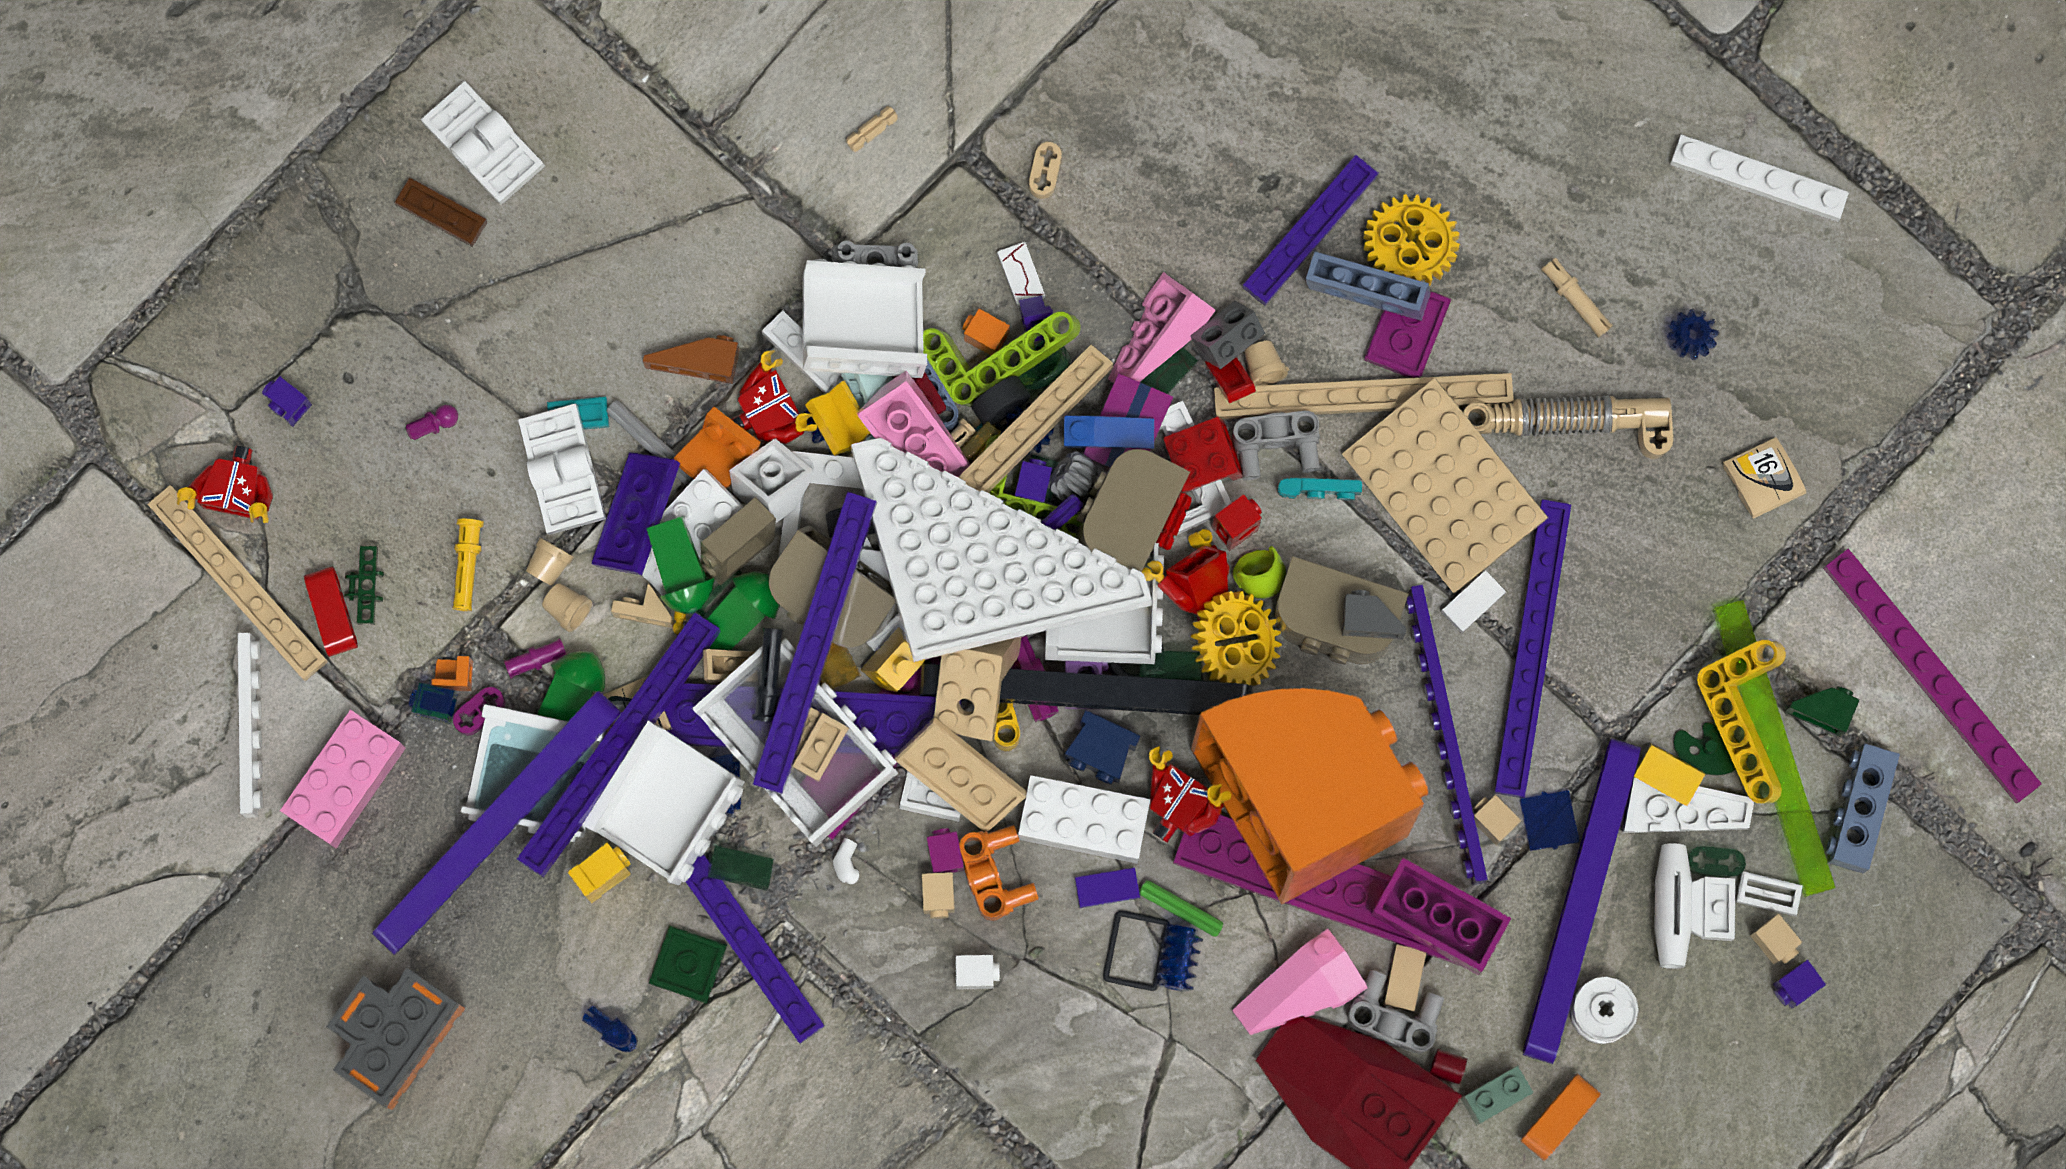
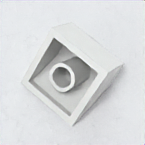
[729,438,815,524]

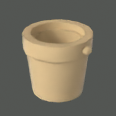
[1244,341,1289,386]
[526,537,574,586]
[542,583,592,632]

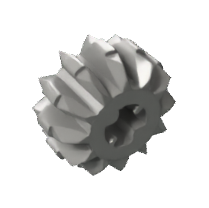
[1048,451,1098,501]

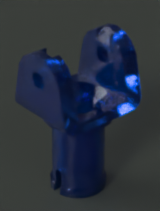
[582,1005,638,1053]

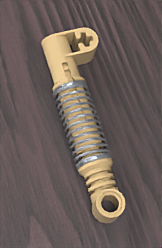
[1463,395,1673,459]

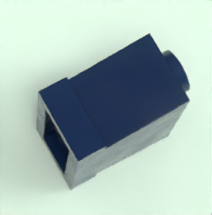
[1064,710,1141,785]

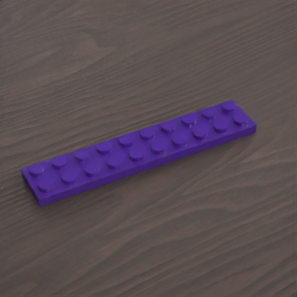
[665,683,962,757]

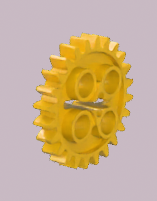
[1363,194,1460,286]
[1191,591,1282,686]

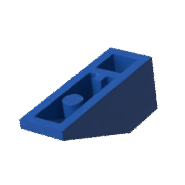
[1064,416,1154,449]

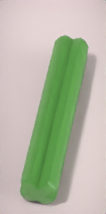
[1139,880,1223,937]

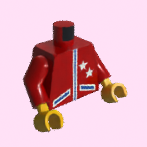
[731,350,817,444]
[177,446,273,523]
[1142,529,1230,621]
[1149,746,1231,843]

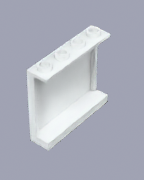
[803,259,927,378]
[1045,543,1164,664]
[582,721,745,885]

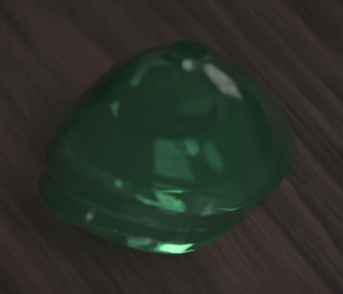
[1016,340,1072,390]

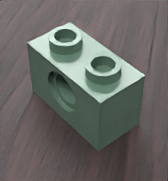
[1461,1066,1534,1126]

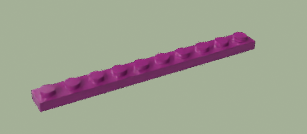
[1823,548,2042,804]

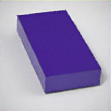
[1075,868,1140,909]

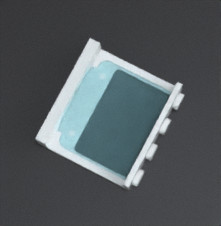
[461,704,607,842]

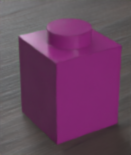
[927,828,964,873]

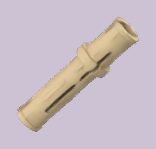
[1542,258,1613,338]

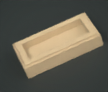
[1383,945,1426,1012]

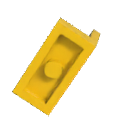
[805,381,871,456]
[1634,743,1705,806]

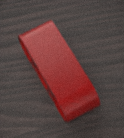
[304,566,358,657]

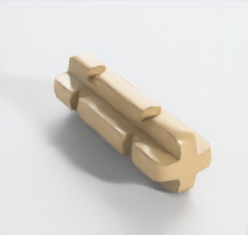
[846,106,898,152]

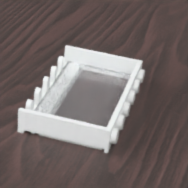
[692,638,898,847]

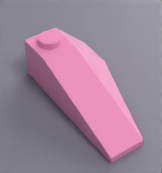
[1108,272,1215,383]
[857,371,971,477]
[1232,929,1368,1035]

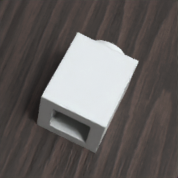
[956,955,999,989]

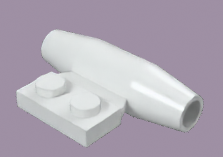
[1654,843,1735,969]

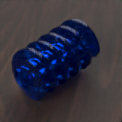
[1156,925,1203,991]

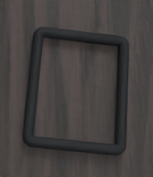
[1103,911,1170,991]

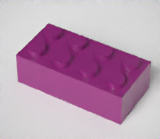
[1371,858,1512,975]

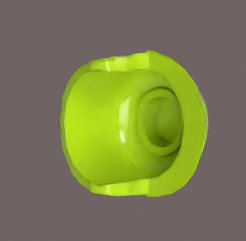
[1233,546,1287,599]

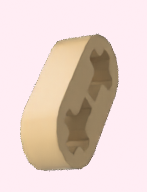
[1029,142,1062,199]

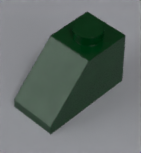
[1784,687,1860,737]

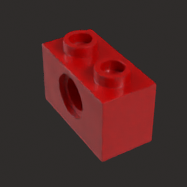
[1212,494,1262,551]

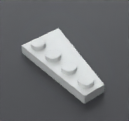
[1622,773,1754,833]

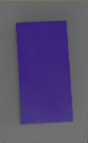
[591,452,680,575]

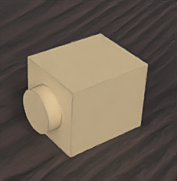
[1472,795,1521,846]
[922,872,955,919]
[1750,914,1803,964]

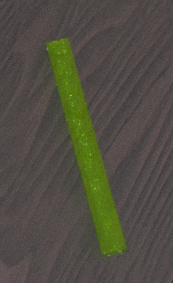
[1713,600,1836,898]

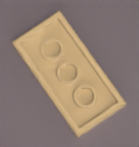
[894,717,1027,832]

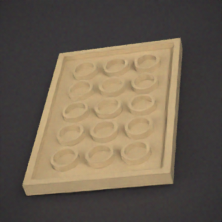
[1342,378,1548,594]

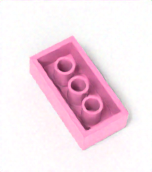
[280,710,406,849]

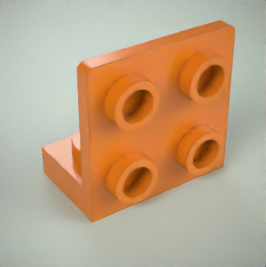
[674,407,761,489]

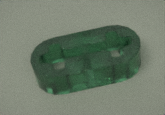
[1688,846,1746,878]

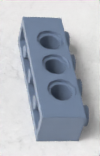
[1306,252,1431,321]
[1826,744,1900,873]

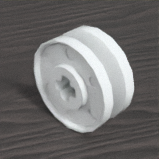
[1570,977,1638,1044]

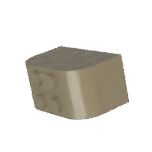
[1075,449,1190,572]
[769,526,898,648]
[1274,556,1408,665]

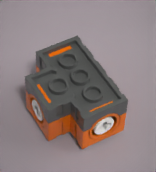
[326,968,465,1110]

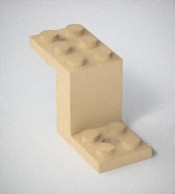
[934,637,1021,741]

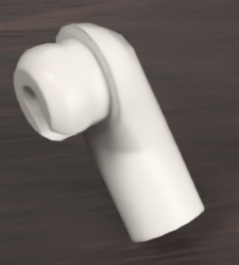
[833,838,859,884]

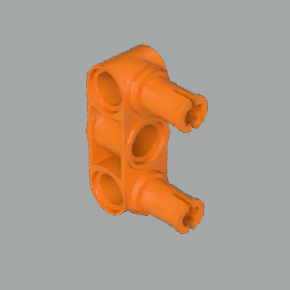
[959,825,1039,921]

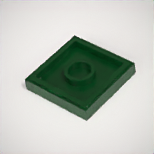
[649,925,728,1004]

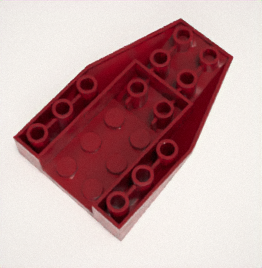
[1255,1015,1462,1169]

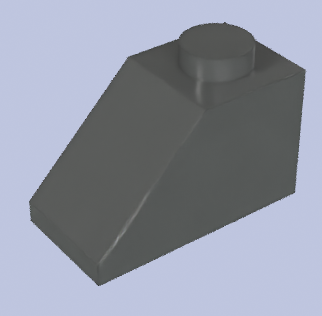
[1342,590,1406,639]

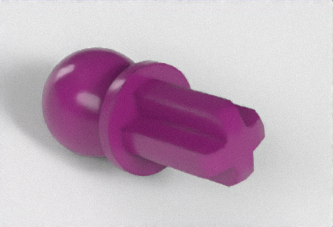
[405,404,458,440]

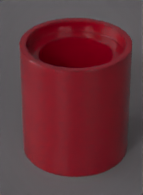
[1430,1049,1468,1085]

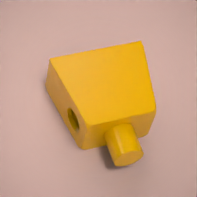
[860,627,926,692]

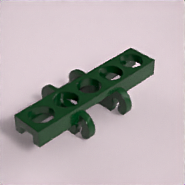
[344,546,384,625]

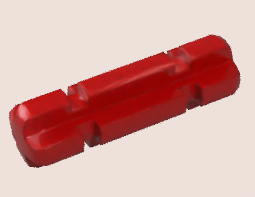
[1156,492,1192,550]

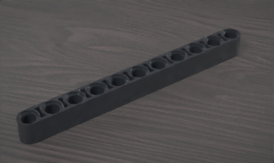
[919,664,1252,715]

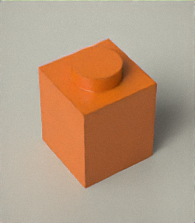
[962,309,1010,356]

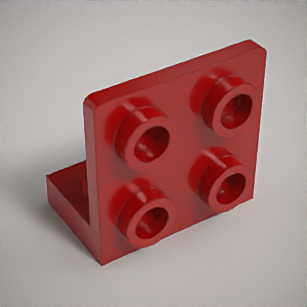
[1164,416,1243,493]

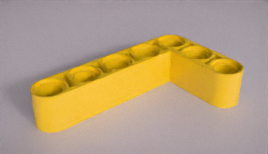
[1697,639,1786,804]

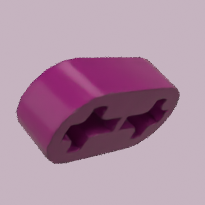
[453,687,506,736]

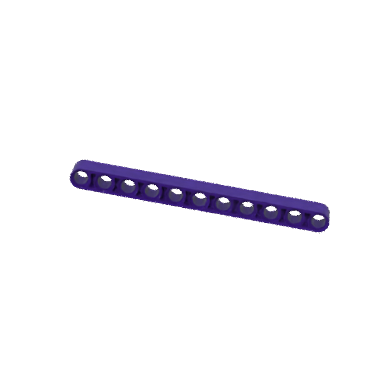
[372,691,621,955]
[1523,738,1641,1064]

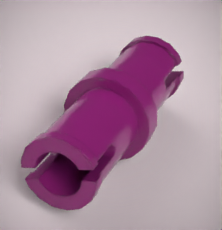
[504,638,566,678]

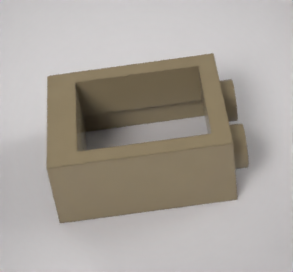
[701,497,776,585]

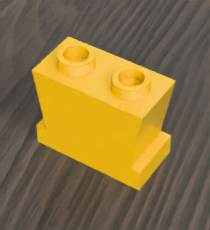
[568,843,631,904]

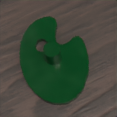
[1673,723,1740,776]

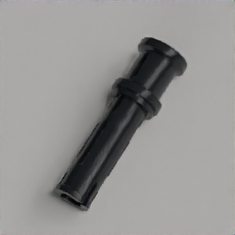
[752,628,783,722]

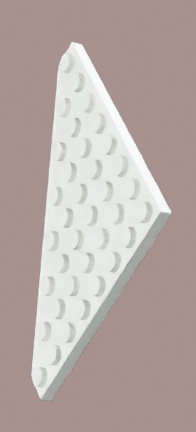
[851,438,1152,662]

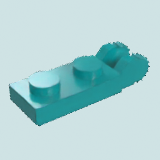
[1277,478,1362,500]

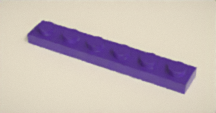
[1242,155,1379,306]

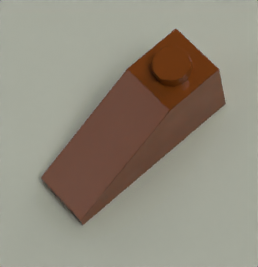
[643,335,740,384]

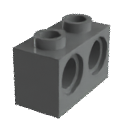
[1190,301,1265,369]

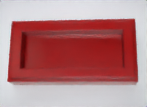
[1205,357,1256,404]

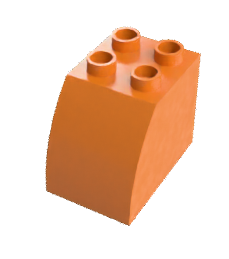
[1191,688,1428,904]

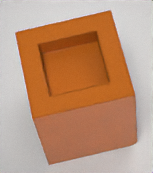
[431,656,473,691]

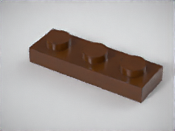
[394,177,487,247]

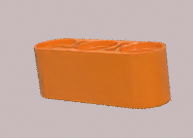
[1520,1073,1601,1161]

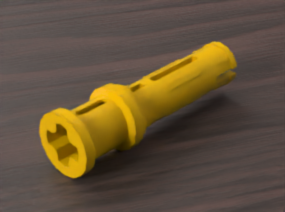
[452,518,484,611]

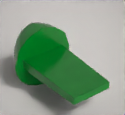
[647,516,715,614]
[706,571,780,650]
[537,650,606,722]

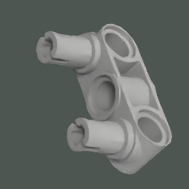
[832,241,918,268]
[1232,411,1320,480]
[1347,970,1444,1054]

